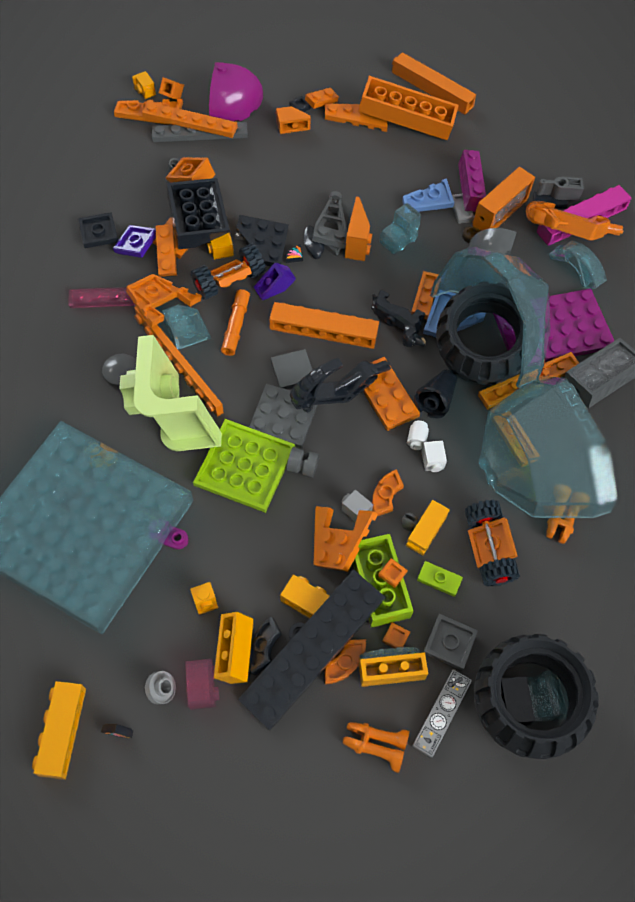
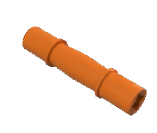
[221,289,250,356]

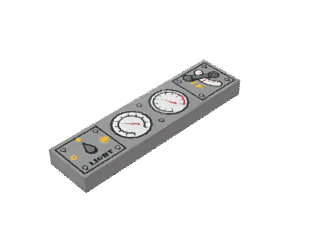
[412,669,472,758]

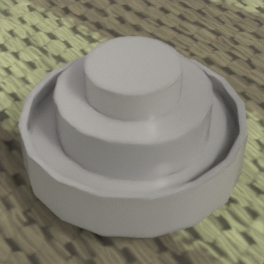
[145,671,176,705]

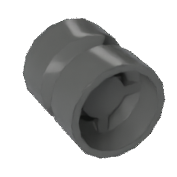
[287,447,320,478]

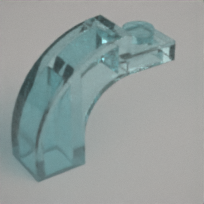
[549,241,607,289]

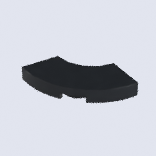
[249,617,282,675]

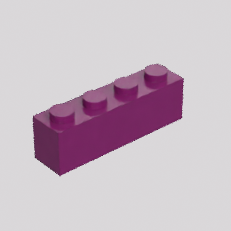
[458,150,486,212]

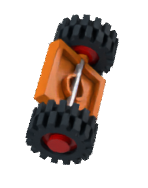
[191,243,266,300]
[464,500,520,587]

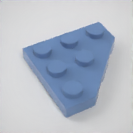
[423,289,486,337]

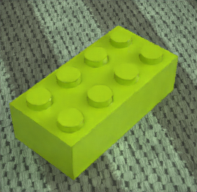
[352,534,413,628]

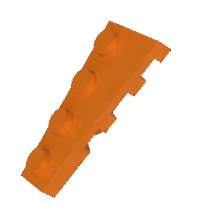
[114,99,183,125]
[325,103,388,132]

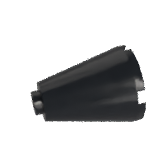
[414,370,457,418]

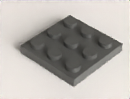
[249,384,317,449]

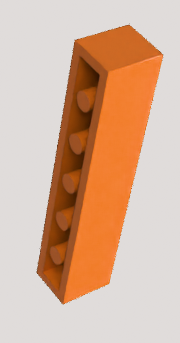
[269,302,379,349]

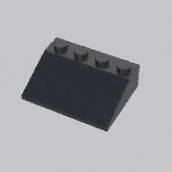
[167,178,230,250]

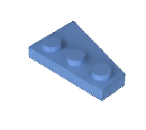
[402,178,454,213]

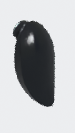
[304,225,324,259]

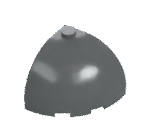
[461,228,517,287]

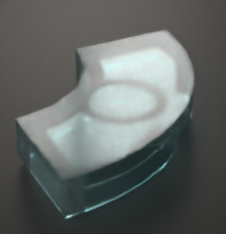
[359,647,419,659]

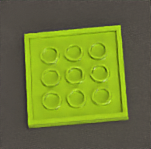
[193,419,295,513]

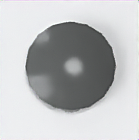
[102,353,136,385]

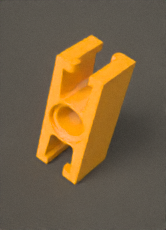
[406,500,450,556]

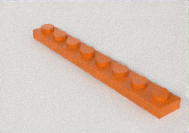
[134,306,224,417]

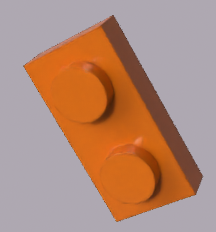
[305,88,339,109]

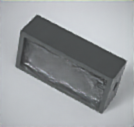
[563,338,635,408]

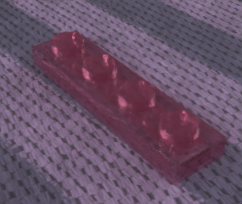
[69,287,136,308]

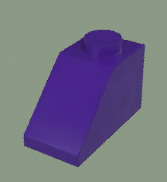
[254,263,296,300]

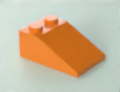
[345,196,372,261]

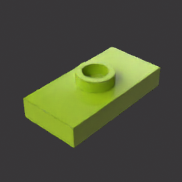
[417,561,463,597]

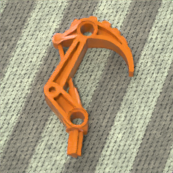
[526,201,623,240]

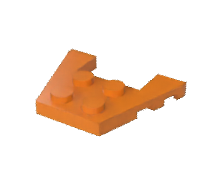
[126,274,202,327]
[314,506,378,572]

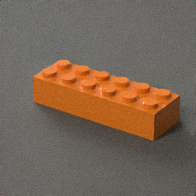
[358,76,459,140]

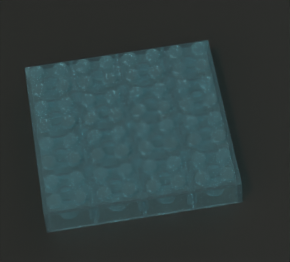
[0,421,193,634]

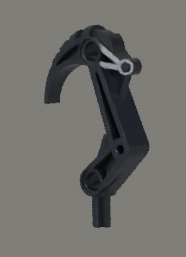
[290,358,391,413]

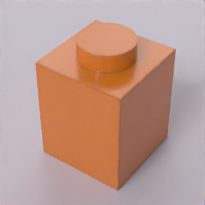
[159,77,184,99]

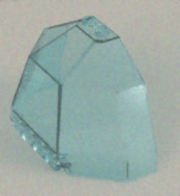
[430,246,551,388]
[479,375,617,518]

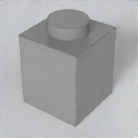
[341,490,373,522]

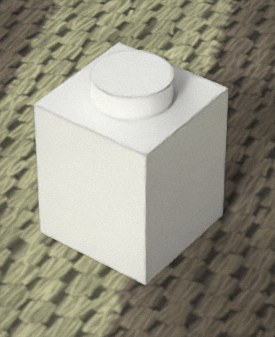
[421,440,447,472]

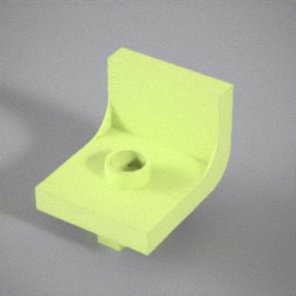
[119,335,222,451]

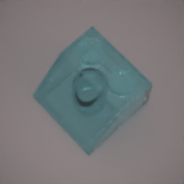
[162,305,211,350]

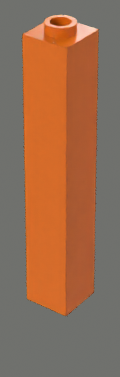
[392,52,477,115]

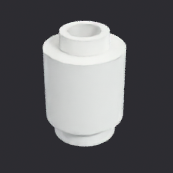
[407,421,429,450]

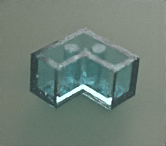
[380,203,421,254]

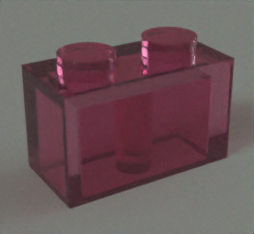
[185,659,220,710]

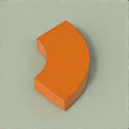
[372,469,404,516]
[325,639,366,684]

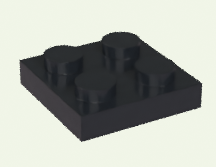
[78,212,118,248]

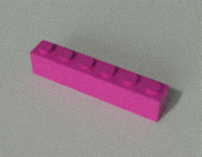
[537,185,632,246]

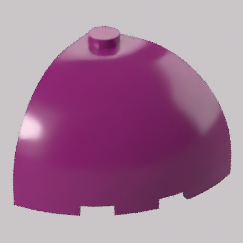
[209,62,263,122]

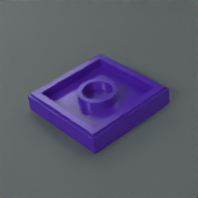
[113,225,156,258]

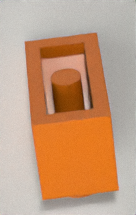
[276,106,311,134]

